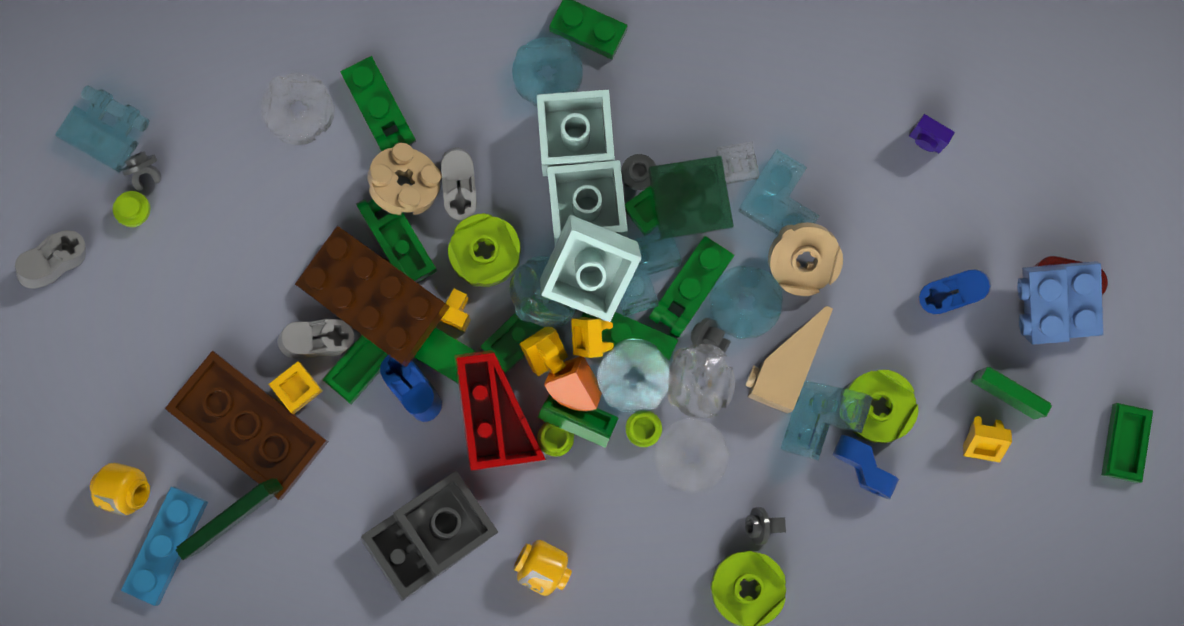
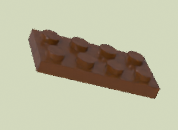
[295,226,450,367]
[165,351,329,500]

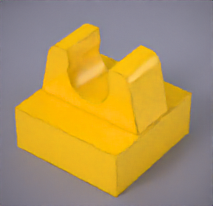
[440,289,471,333]
[571,317,614,358]
[519,324,568,377]
[268,361,323,414]
[963,416,1012,463]

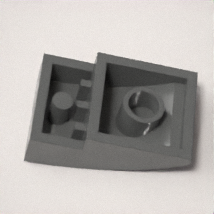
[360,471,498,601]

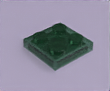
[648,156,734,240]

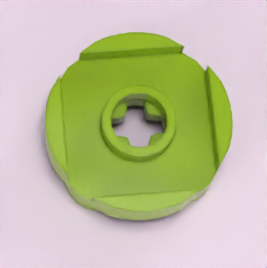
[448,213,521,287]
[842,370,919,443]
[710,551,786,626]

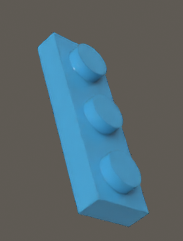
[121,486,208,606]

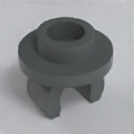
[121,151,161,191]
[621,154,657,191]
[691,318,731,354]
[745,507,786,545]

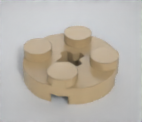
[367,143,442,215]
[768,222,843,296]

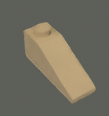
[745,306,833,414]

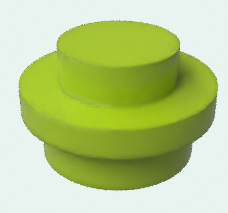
[113,191,150,227]
[625,410,662,447]
[537,422,574,457]

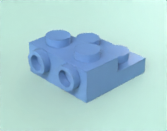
[1017,261,1103,345]

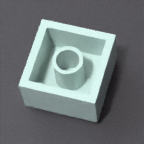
[537,90,615,176]
[547,160,628,245]
[540,214,642,322]

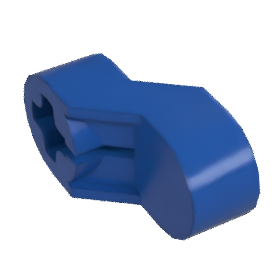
[919,269,991,314]
[380,355,442,422]
[833,435,899,499]

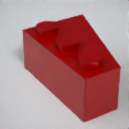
[455,350,546,471]

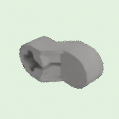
[441,148,477,220]
[15,230,86,289]
[277,319,354,359]

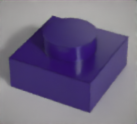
[909,114,955,154]

